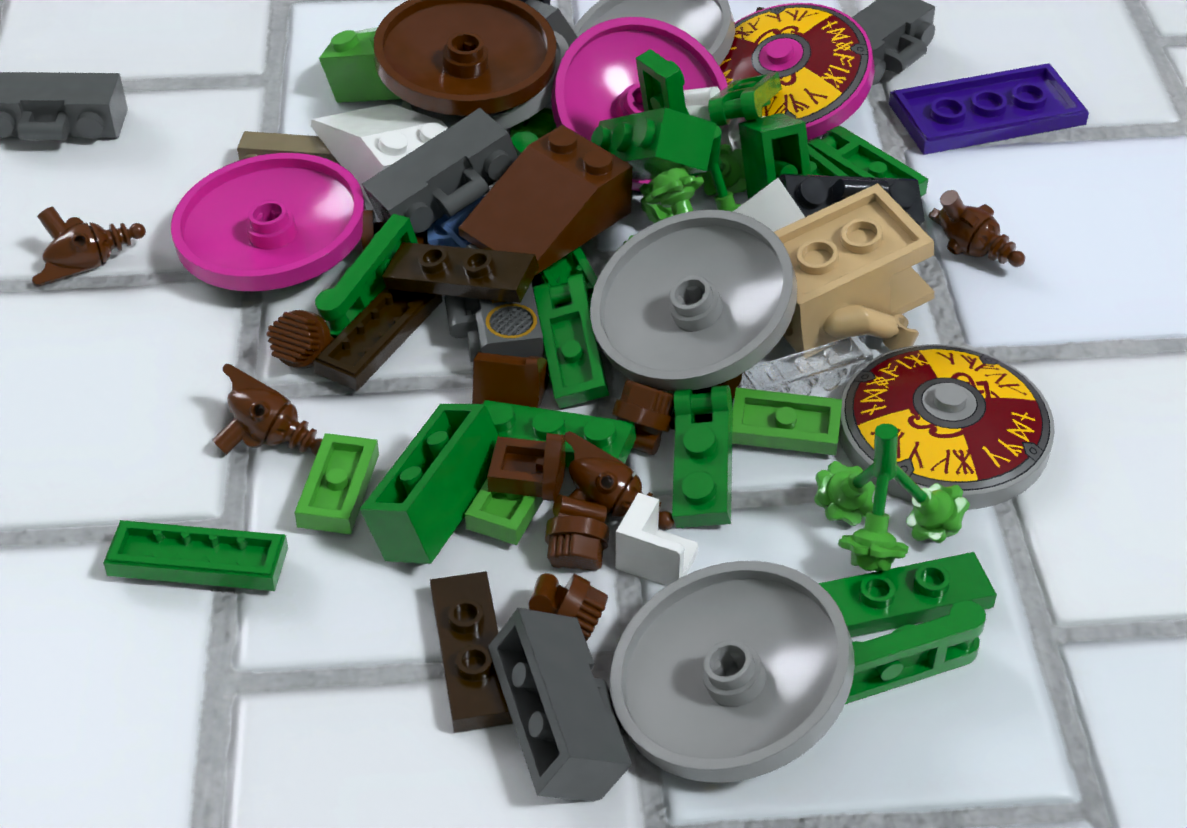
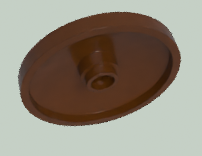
[374,0,556,116]

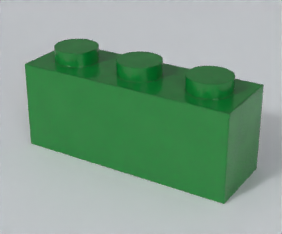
[591,107,717,181]
[360,404,499,564]

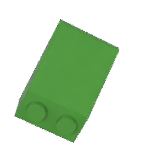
[319,27,401,103]

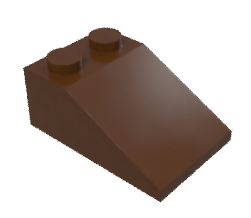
[459,125,633,275]

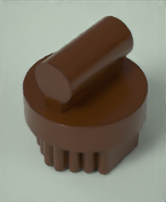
[266,310,335,368]
[612,380,674,455]
[545,494,610,570]
[528,573,608,641]

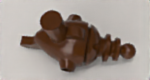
[928,190,1025,267]
[32,206,146,287]
[212,364,323,456]
[565,431,674,530]

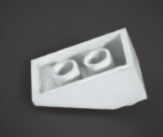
[311,104,448,207]

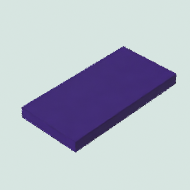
[889,63,1089,155]

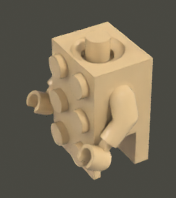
[774,183,935,361]

